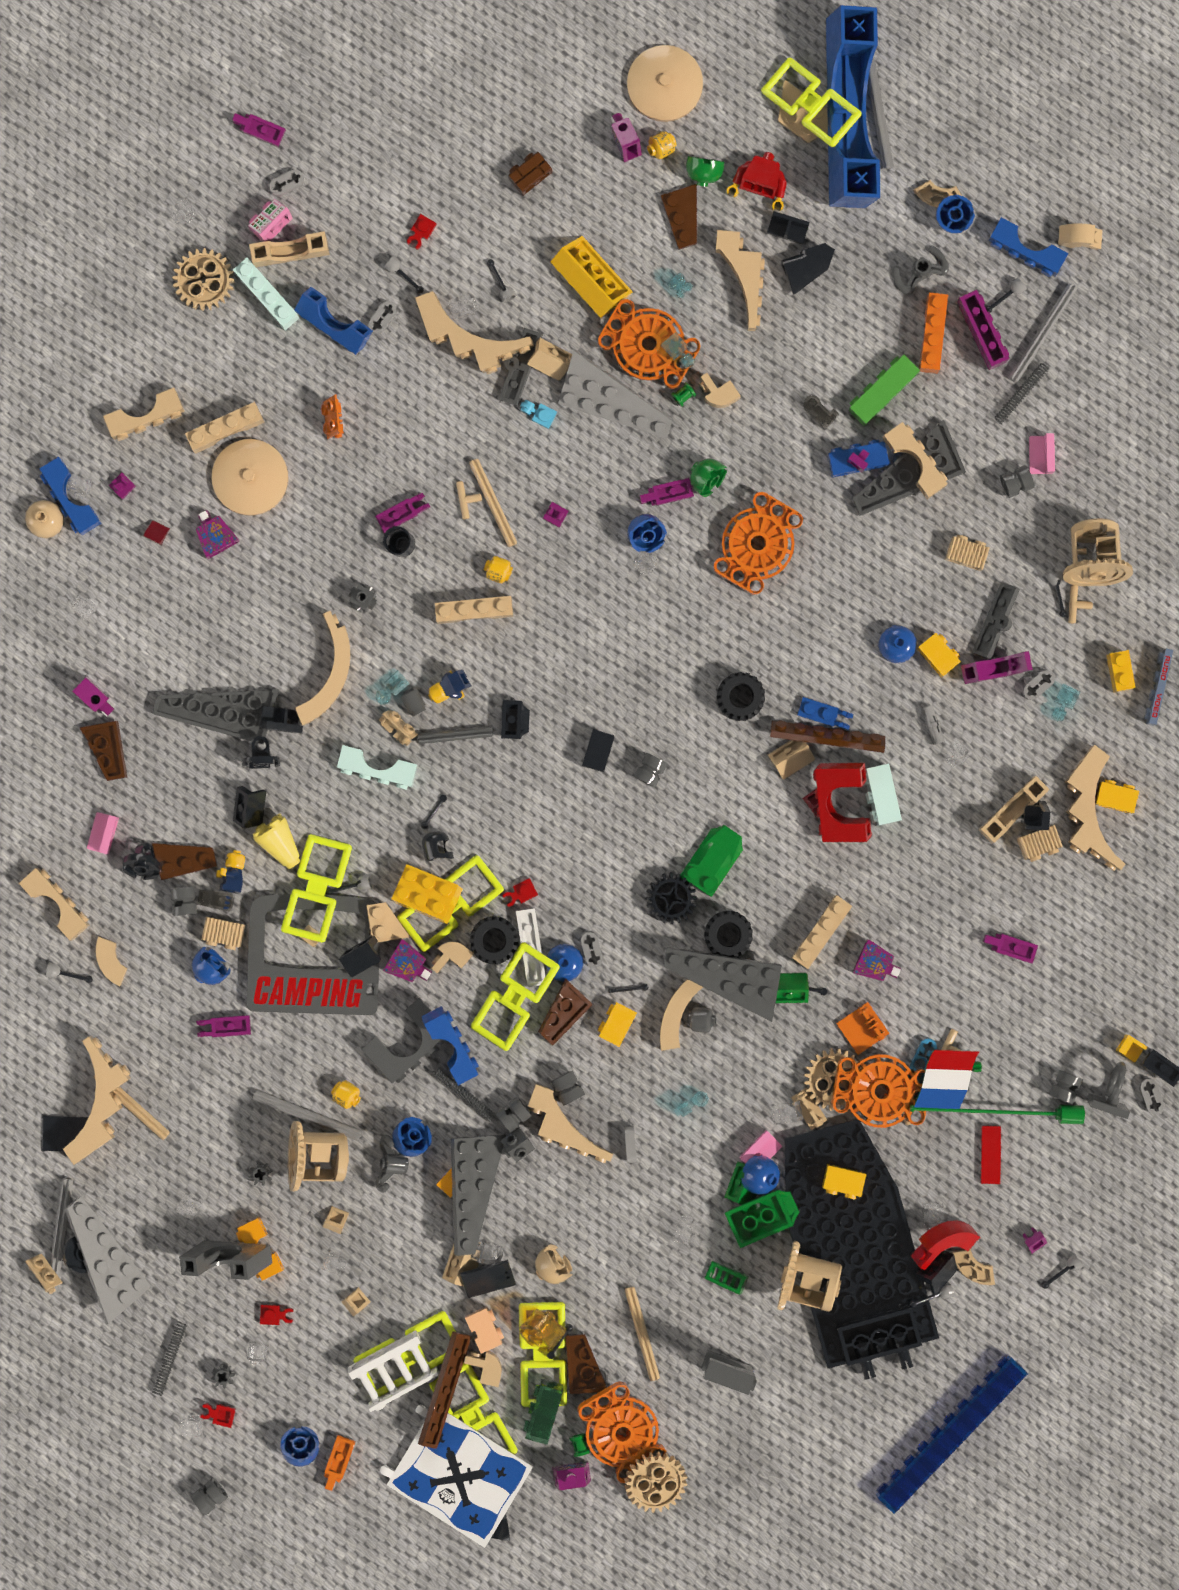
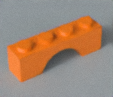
[919,292,948,374]

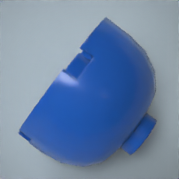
[936,195,975,234]
[627,514,667,553]
[878,625,917,663]
[546,944,584,982]
[192,947,231,985]
[392,1117,432,1157]
[742,1155,780,1195]
[280,1426,319,1467]

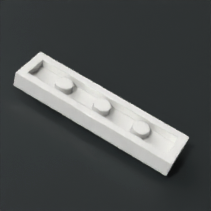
[516,908,545,987]

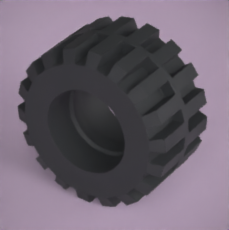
[716,672,765,721]
[704,911,753,958]
[470,916,518,964]

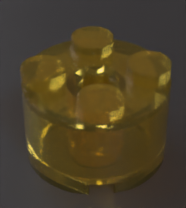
[520,1309,566,1354]

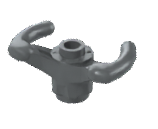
[892,245,949,295]
[376,1135,409,1193]

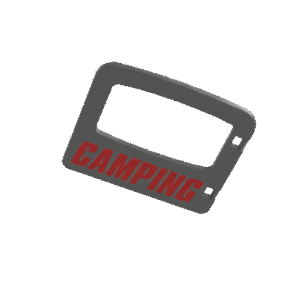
[246,894,380,1015]

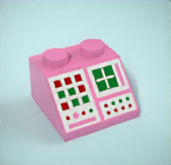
[248,199,293,242]

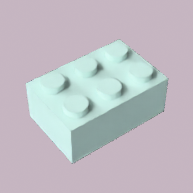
[863,764,902,826]

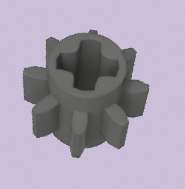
[249,1162,273,1186]
[211,1364,236,1389]

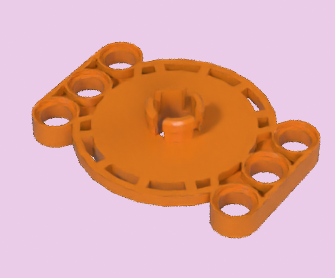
[598,299,700,389]
[714,492,803,595]
[831,1054,926,1128]
[578,1381,666,1483]

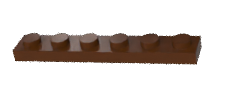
[770,720,885,753]
[418,1331,472,1449]

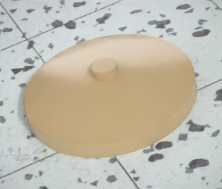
[627,45,703,122]
[212,439,289,516]

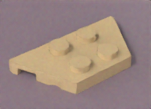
[778,80,828,143]

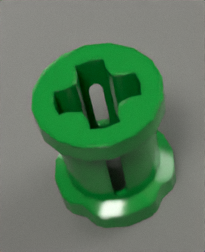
[671,382,696,407]
[569,1433,591,1457]

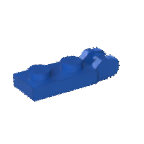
[797,697,854,730]

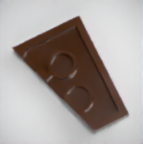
[661,184,697,250]
[80,721,128,781]
[152,843,218,880]
[538,979,593,1046]
[566,1334,607,1394]

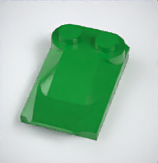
[680,825,743,897]
[725,1190,799,1248]

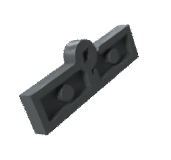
[499,328,543,406]
[972,582,1020,660]

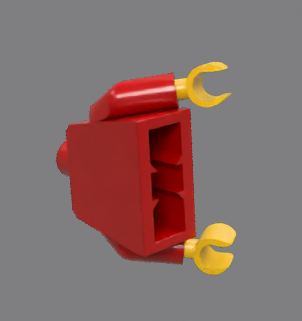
[727,152,787,211]

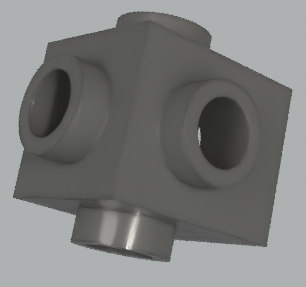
[349,584,377,613]
[501,1127,535,1163]

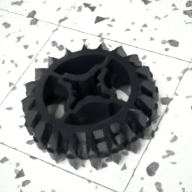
[645,872,697,924]

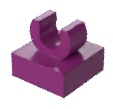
[847,449,869,473]
[108,472,136,500]
[543,502,569,528]
[1023,1227,1047,1254]

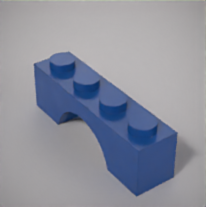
[988,217,1068,277]
[294,287,373,355]
[39,457,102,535]
[421,1006,479,1085]

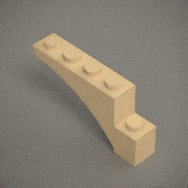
[715,230,765,331]
[528,1084,613,1163]

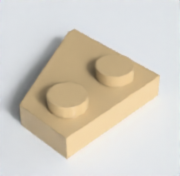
[366,902,409,943]

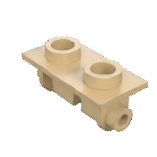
[379,709,418,746]
[791,1088,827,1130]
[25,1253,62,1294]

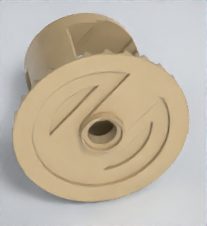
[1063,518,1133,586]
[287,1121,349,1191]
[777,1241,842,1312]

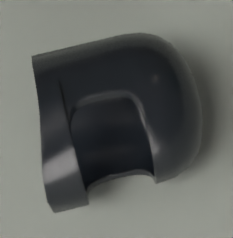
[383,526,415,557]
[422,831,454,862]

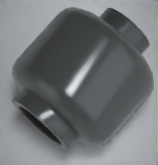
[687,1007,716,1033]

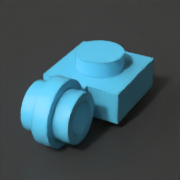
[520,400,557,429]

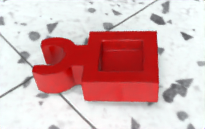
[407,214,437,250]
[502,878,538,907]
[260,1304,294,1325]
[200,1403,236,1428]

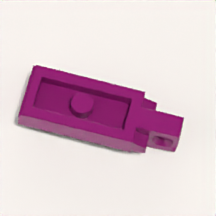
[232,113,286,148]
[639,478,694,506]
[983,933,1038,964]

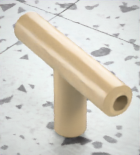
[456,481,482,520]
[1068,585,1093,624]
[941,1029,962,1051]

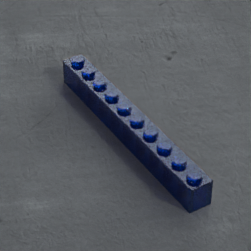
[876,1355,1028,1514]

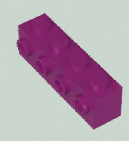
[957,290,1009,370]

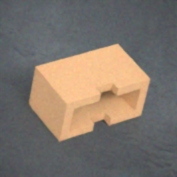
[465,1307,504,1354]

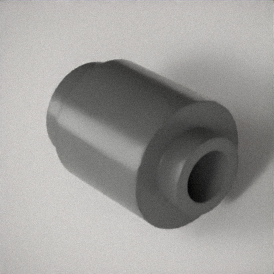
[400,687,426,717]

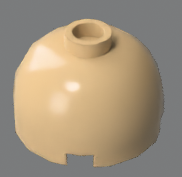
[25,500,64,539]
[535,1244,572,1284]

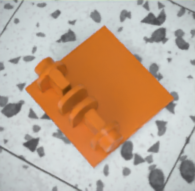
[321,394,344,439]
[836,1002,890,1055]

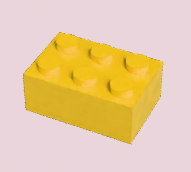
[391,864,463,924]

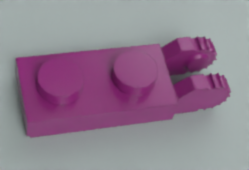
[375,493,430,534]
[196,1015,251,1037]

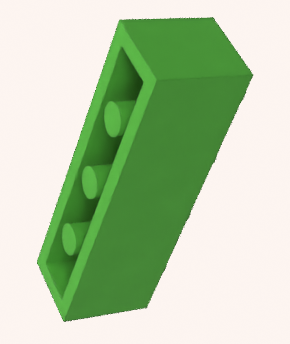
[848,355,920,427]

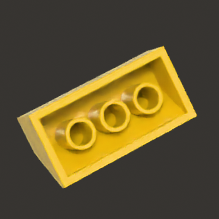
[550,236,632,318]

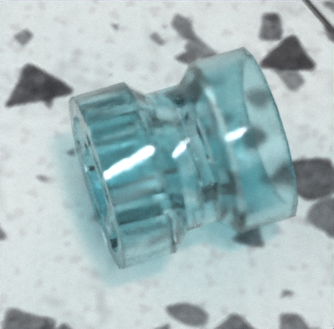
[667,272,694,299]

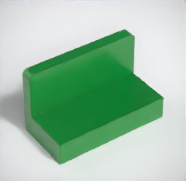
[776,973,809,1003]
[724,1161,757,1204]

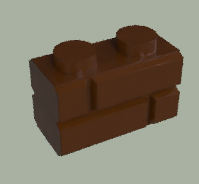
[508,152,552,196]

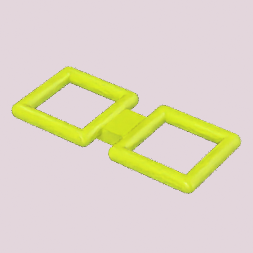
[761,57,862,147]
[281,834,352,943]
[397,855,504,952]
[471,942,560,1051]
[519,1302,567,1407]
[353,1311,456,1397]
[429,1363,518,1454]

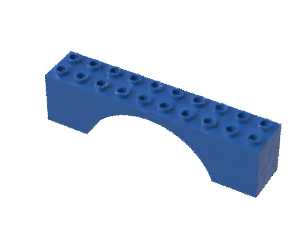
[826,5,880,208]

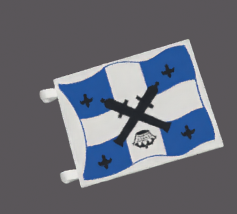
[380,1404,533,1548]

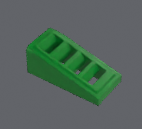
[704,1261,749,1295]

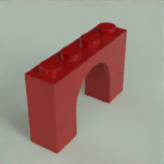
[813,763,872,842]

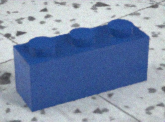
[827,439,890,478]

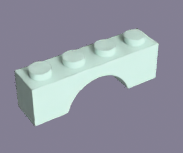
[233,258,299,330]
[337,745,418,790]

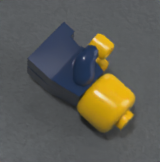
[428,670,472,704]
[216,850,245,894]

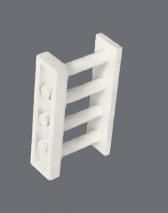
[348,1330,439,1412]

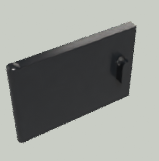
[41,1115,89,1152]
[460,1260,516,1298]

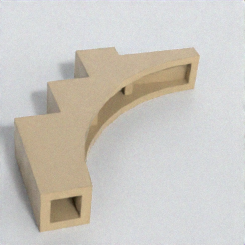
[415,291,534,374]
[1065,745,1125,871]
[63,1036,131,1165]

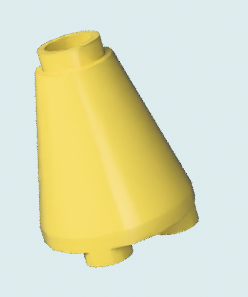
[252,813,301,869]

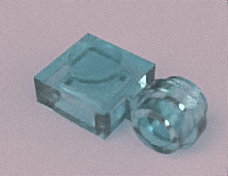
[661,332,695,369]
[375,670,410,705]
[1051,684,1080,722]
[673,1091,709,1117]

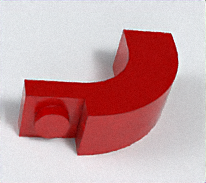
[911,1220,980,1270]

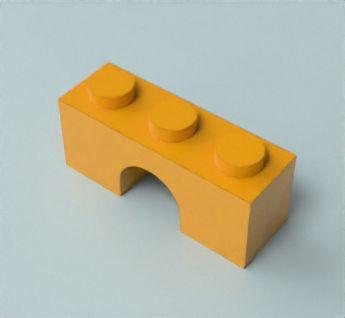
[236,1217,284,1281]

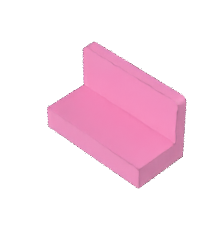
[1029,433,1055,474]
[87,812,119,855]
[739,1130,782,1164]

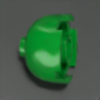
[686,156,725,187]
[690,458,727,497]

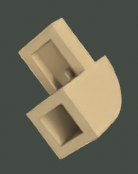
[1058,223,1102,250]
[699,373,741,408]
[431,942,474,973]
[464,1351,502,1387]

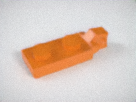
[324,1435,356,1491]

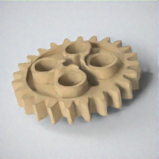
[172,248,235,311]
[803,1048,862,1111]
[624,1451,687,1513]

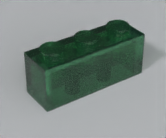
[522,1379,563,1445]

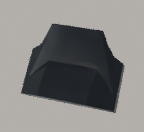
[501,700,530,739]

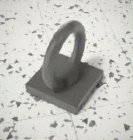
[1086,1062,1130,1119]

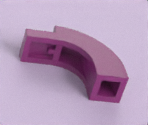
[961,651,1033,684]

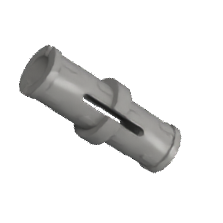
[921,705,945,745]

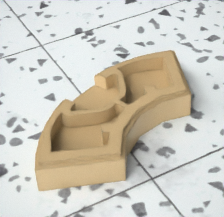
[913,180,962,208]
[96,936,128,986]
[951,1249,995,1285]

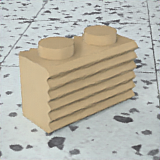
[945,535,990,571]
[1017,825,1063,862]
[201,917,245,950]

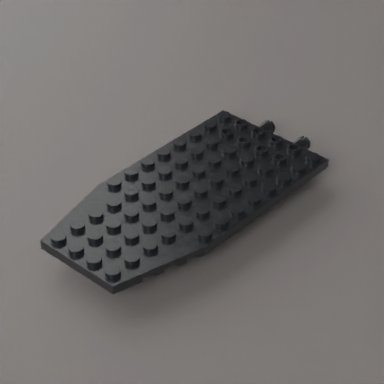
[784,1119,939,1380]

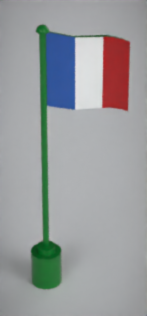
[910,1050,1085,1125]

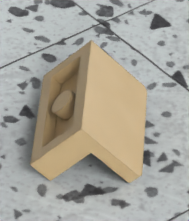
[527,338,572,381]
[768,740,815,779]
[442,1244,482,1286]

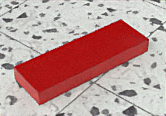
[980,1125,1001,1184]

